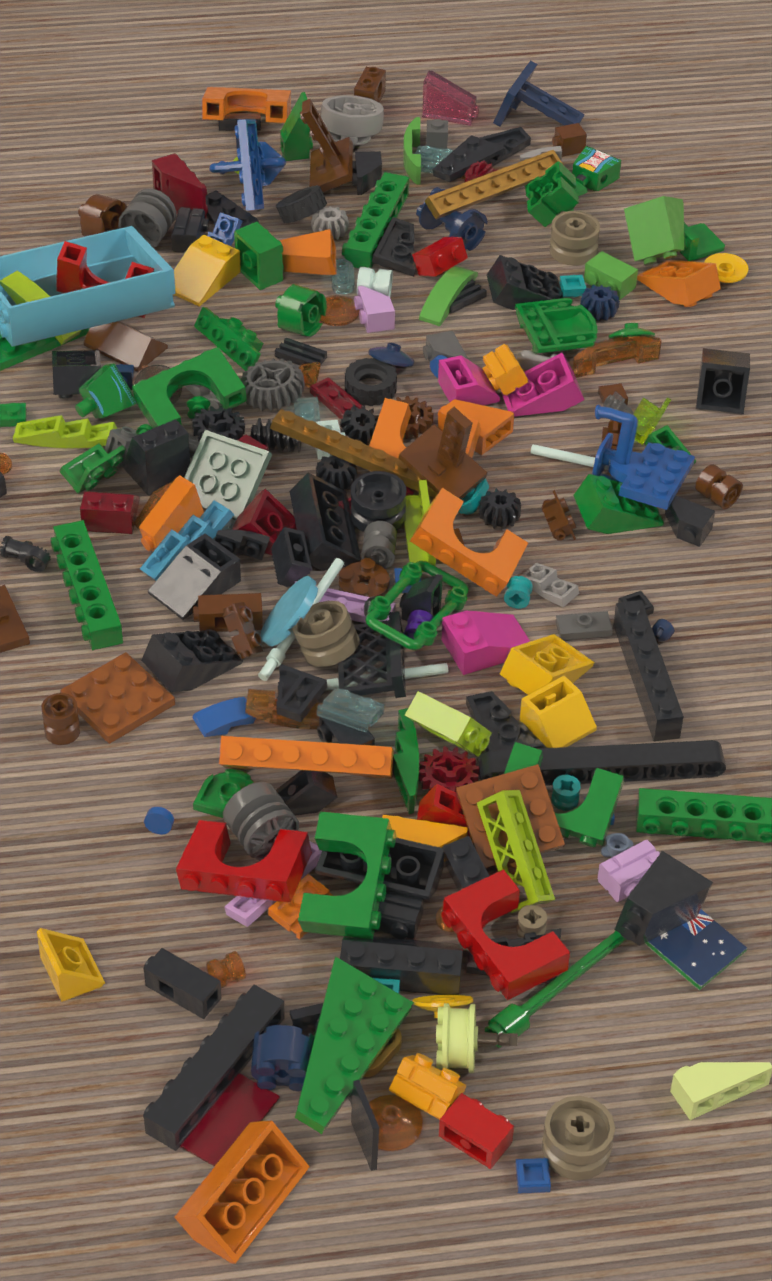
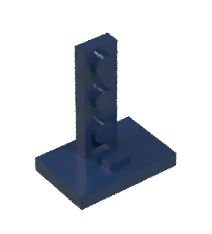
[493,60,585,127]

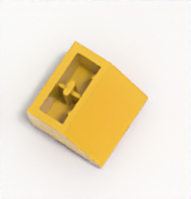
[520,676,597,748]

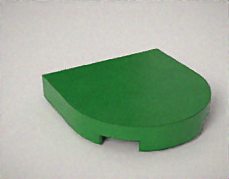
[193,769,254,818]

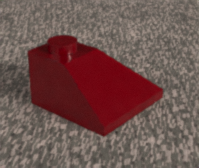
[232,489,297,555]

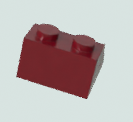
[80,492,140,534]

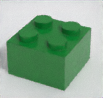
[234,222,284,290]

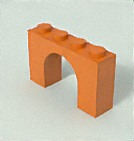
[202,87,291,123]
[369,398,481,458]
[410,488,528,597]

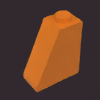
[279,229,336,275]
[438,399,514,455]
[139,476,204,552]

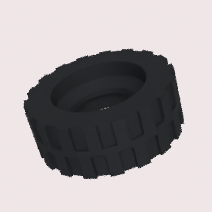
[276,185,327,224]
[345,358,397,406]

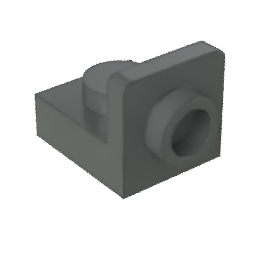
[104,427,138,467]

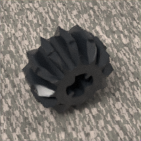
[340,405,379,445]
[316,454,357,490]
[479,488,521,529]

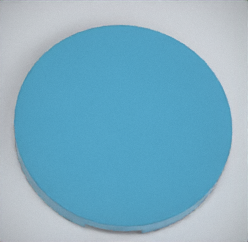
[260,576,318,646]

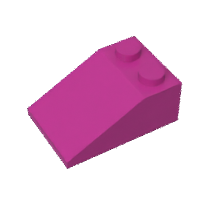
[501,353,585,416]
[441,610,530,675]

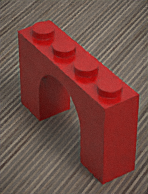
[56,241,154,318]
[176,820,312,902]
[441,869,570,1001]

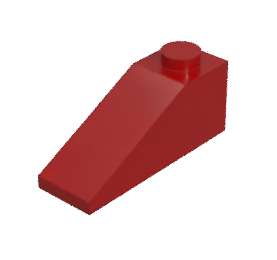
[417,784,471,838]

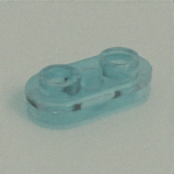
[331,258,355,294]

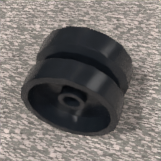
[351,471,406,532]

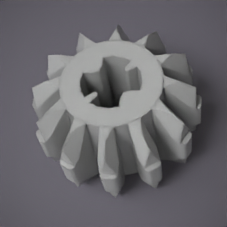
[311,206,349,240]

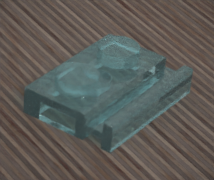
[415,146,454,173]
[317,688,385,733]

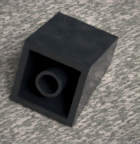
[696,348,750,414]
[123,419,190,496]
[614,851,713,946]

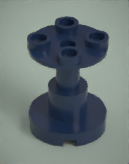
[416,187,488,251]

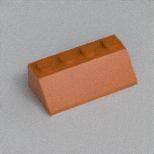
[175,1120,310,1264]

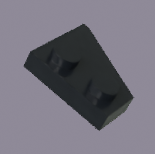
[276,664,328,722]

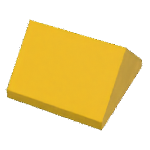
[37,928,105,1002]

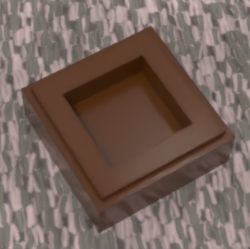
[598,383,628,405]

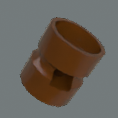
[695,464,743,509]
[41,693,80,745]

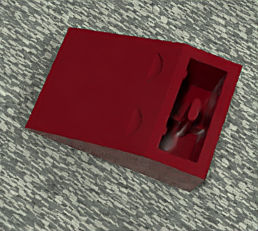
[152,153,208,218]

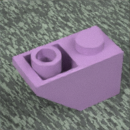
[354,286,395,333]

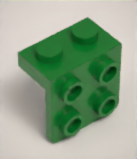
[680,222,725,261]
[59,444,126,494]

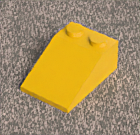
[173,235,240,307]
[500,634,595,695]

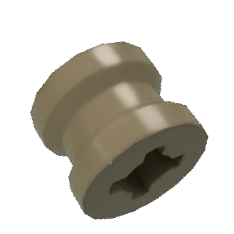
[516,905,547,938]

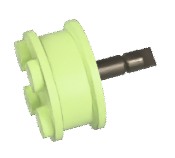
[436,1003,518,1073]

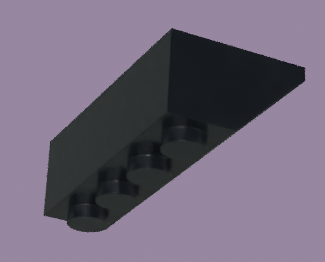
[289,472,361,571]
[315,838,444,900]
[340,936,463,995]

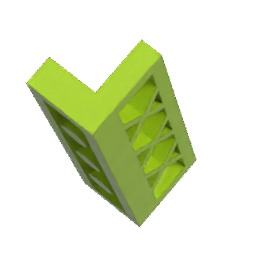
[404,480,436,573]
[477,790,555,913]

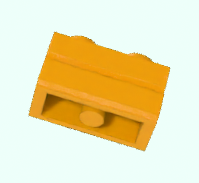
[482,344,528,395]
[389,1053,466,1120]

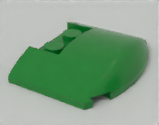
[515,298,598,354]

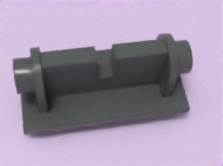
[603,391,633,415]

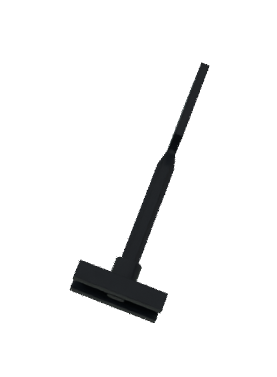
[290,1003,379,1171]

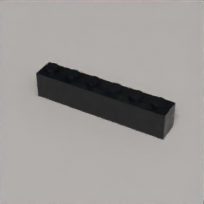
[613,600,684,742]
[143,984,285,1151]

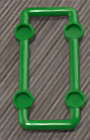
[365,561,469,650]

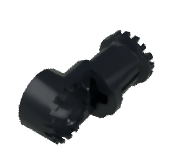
[0,536,51,573]

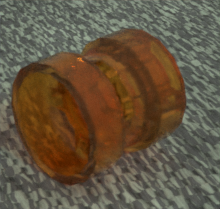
[206,951,246,989]

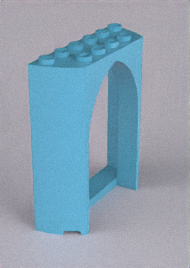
[0,226,175,347]

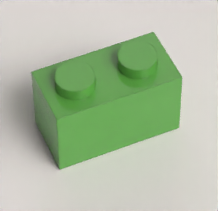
[584,251,638,300]

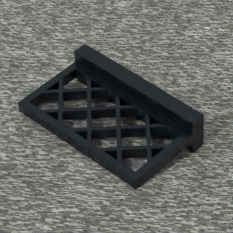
[338,611,406,699]

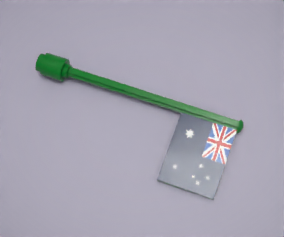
[485,909,747,1047]

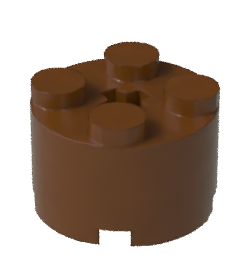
[78,194,127,237]

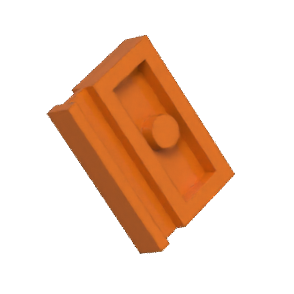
[268,874,337,940]

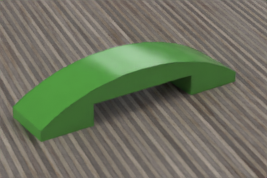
[403,117,421,185]
[419,266,478,326]

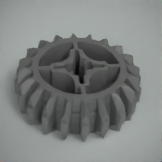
[240,358,305,411]

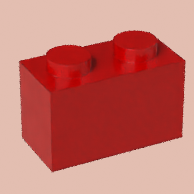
[412,237,468,277]
[439,1093,514,1169]

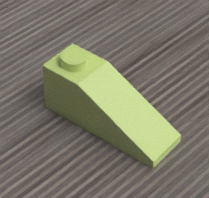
[670,1062,772,1120]

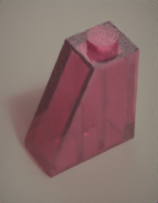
[422,70,479,126]

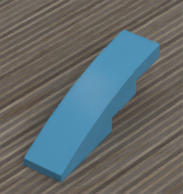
[140,500,234,580]

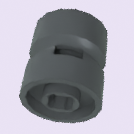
[362,521,397,569]

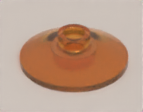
[320,295,359,326]
[369,1095,423,1151]

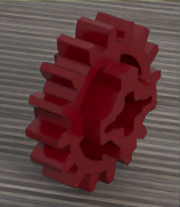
[419,746,479,792]

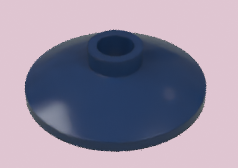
[368,343,414,367]

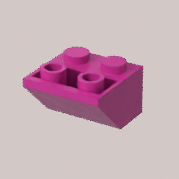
[438,355,500,405]

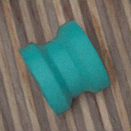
[504,576,533,609]
[551,775,581,811]

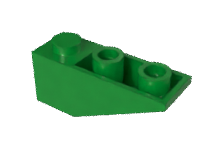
[280,92,313,161]

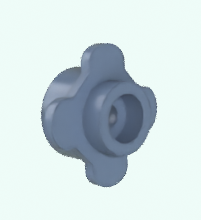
[601,833,633,858]

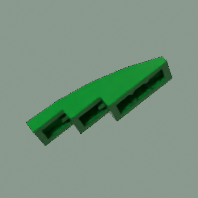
[393,708,419,814]

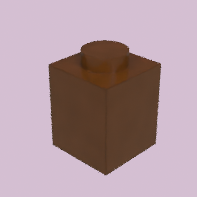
[552,123,587,157]

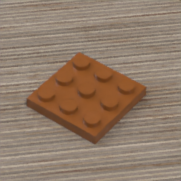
[60,652,175,744]
[456,764,565,870]

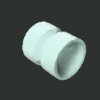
[357,267,393,297]

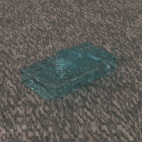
[294,397,320,422]

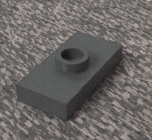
[556,611,613,640]

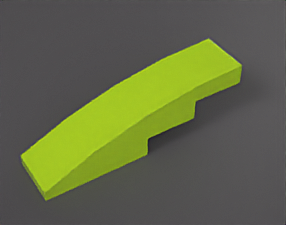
[0,270,81,345]
[13,415,117,449]

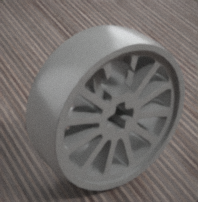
[320,95,384,137]

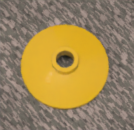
[704,253,748,283]
[412,995,473,1018]

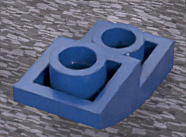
[207,212,242,246]
[192,697,257,737]

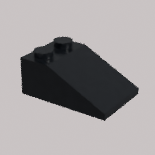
[52,350,101,398]

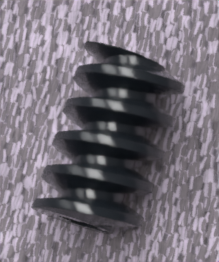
[250,418,302,453]

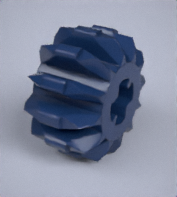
[580,285,620,321]

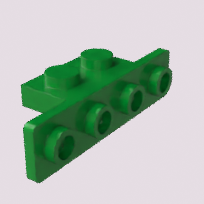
[194,307,264,371]

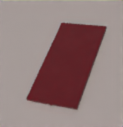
[180,1073,280,1167]

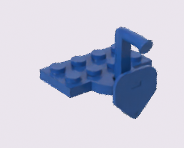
[209,119,286,211]
[592,405,695,510]

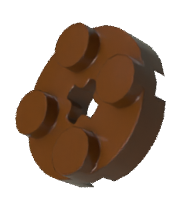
[339,558,390,597]

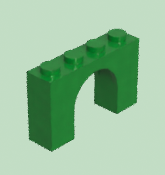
[132,347,247,428]
[504,742,624,847]
[298,812,396,940]

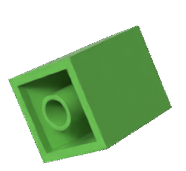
[624,196,684,265]

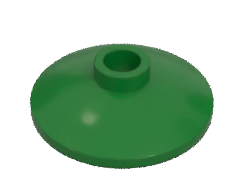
[608,323,655,341]

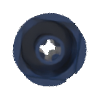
[251,1025,314,1092]

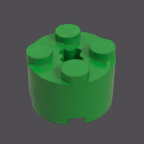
[275,284,327,337]

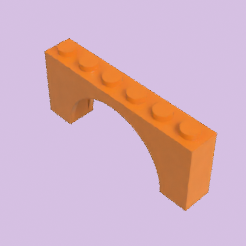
[219,736,394,779]

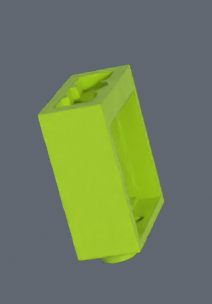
[405,691,492,757]

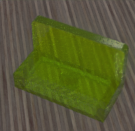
[633,397,671,445]

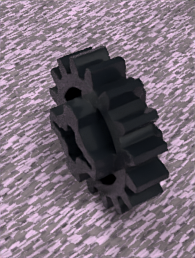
[192,406,245,441]

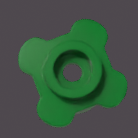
[187,396,211,419]

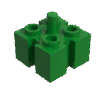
[525,161,579,227]

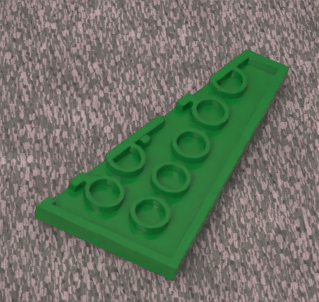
[295,956,414,1134]

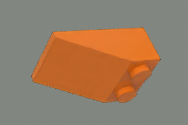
[637,260,721,307]

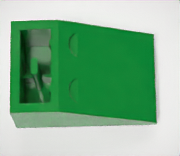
[573,474,664,534]

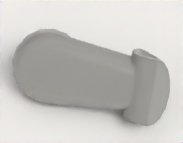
[516,350,556,370]

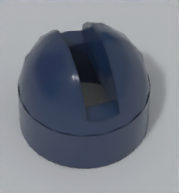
[652,619,675,642]

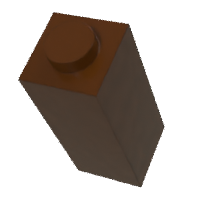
[193,593,263,632]

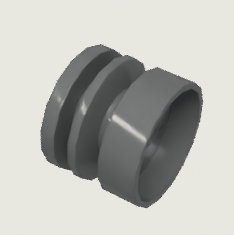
[118,189,176,248]
[223,782,299,860]

